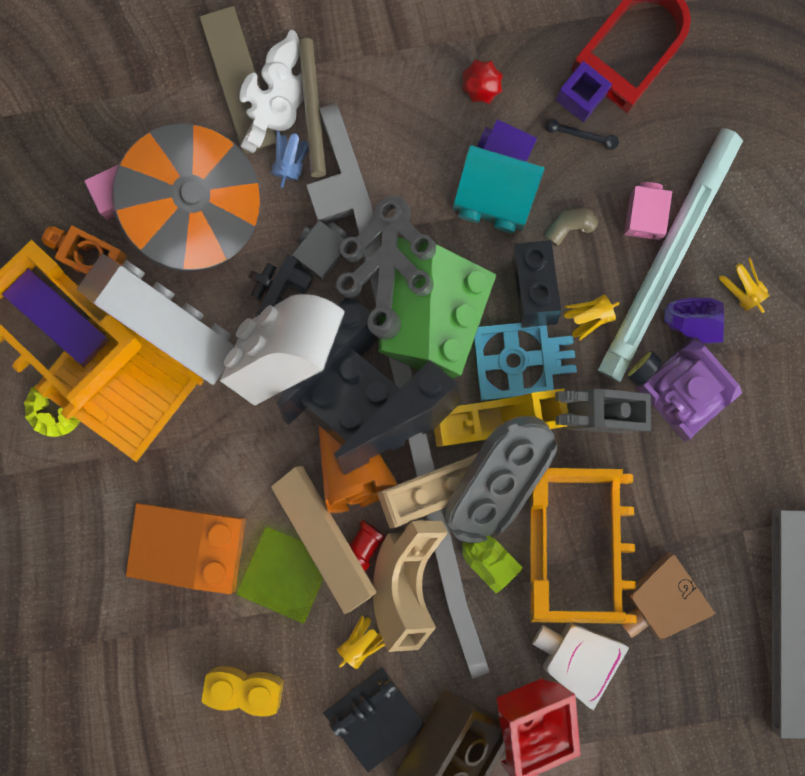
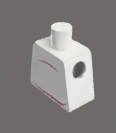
[532,623,629,710]

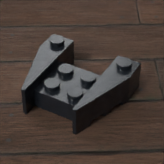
[277,297,461,475]

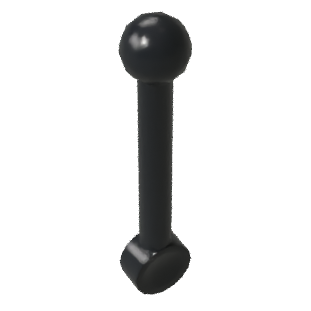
[545,119,619,150]

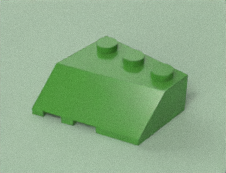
[378,237,496,379]

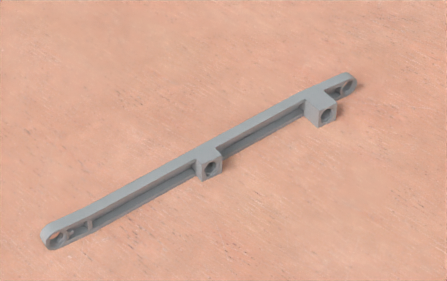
[306,103,490,679]

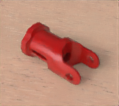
[349,520,387,572]

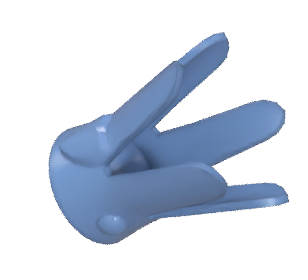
[270,130,309,188]

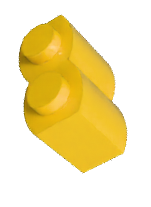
[201,666,284,716]

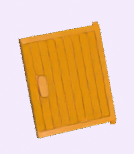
[35,312,204,463]

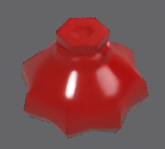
[462,59,503,104]

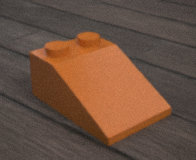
[126,503,246,594]

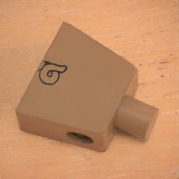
[620,552,716,640]

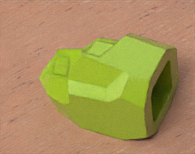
[462,535,523,593]

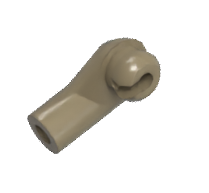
[543,207,598,247]

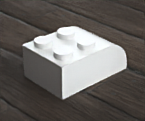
[220,294,345,406]

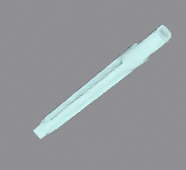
[598,128,743,382]

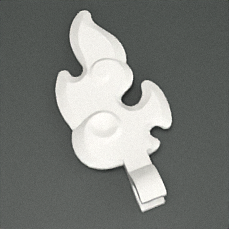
[239,30,304,153]

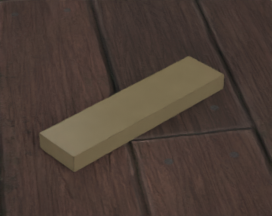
[199,6,276,155]

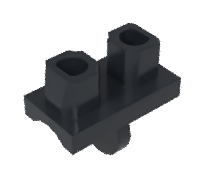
[248,254,314,315]

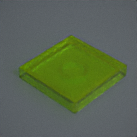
[236,526,324,624]

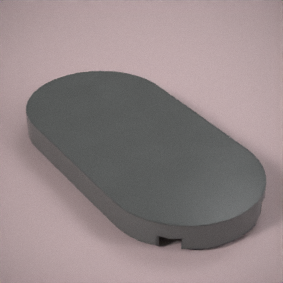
[445,416,557,543]

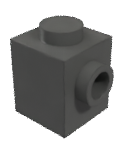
[292,220,349,282]

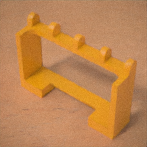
[0,240,142,419]
[530,468,637,624]

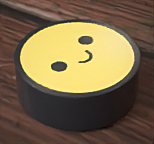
[626,351,662,386]

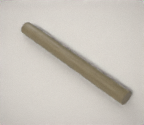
[299,38,326,177]

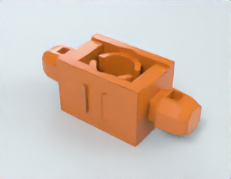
[41,225,127,276]

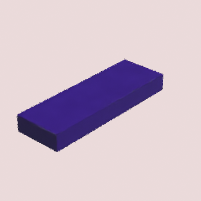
[2,269,109,368]

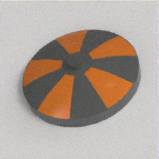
[111,123,261,272]

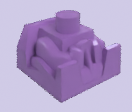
[637,340,742,442]

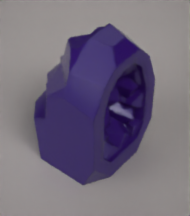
[665,298,724,344]

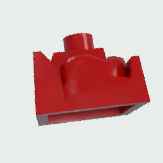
[496,678,581,776]

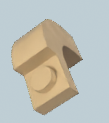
[373,520,448,652]

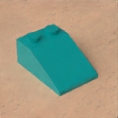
[453,145,545,233]

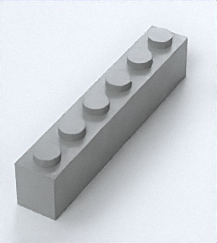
[772,510,805,738]

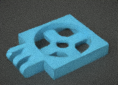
[474,323,577,401]

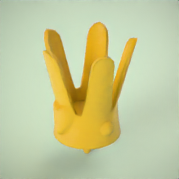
[719,257,770,313]
[563,294,620,341]
[337,615,385,669]

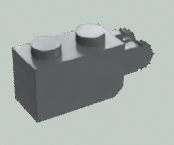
[555,389,651,434]

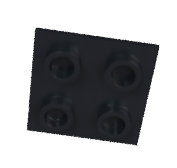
[323,667,425,772]

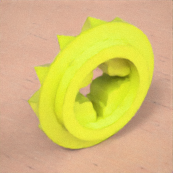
[24,385,80,437]

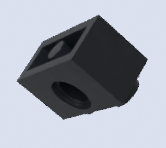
[512,240,561,328]

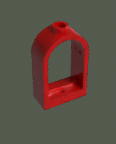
[571,0,691,114]

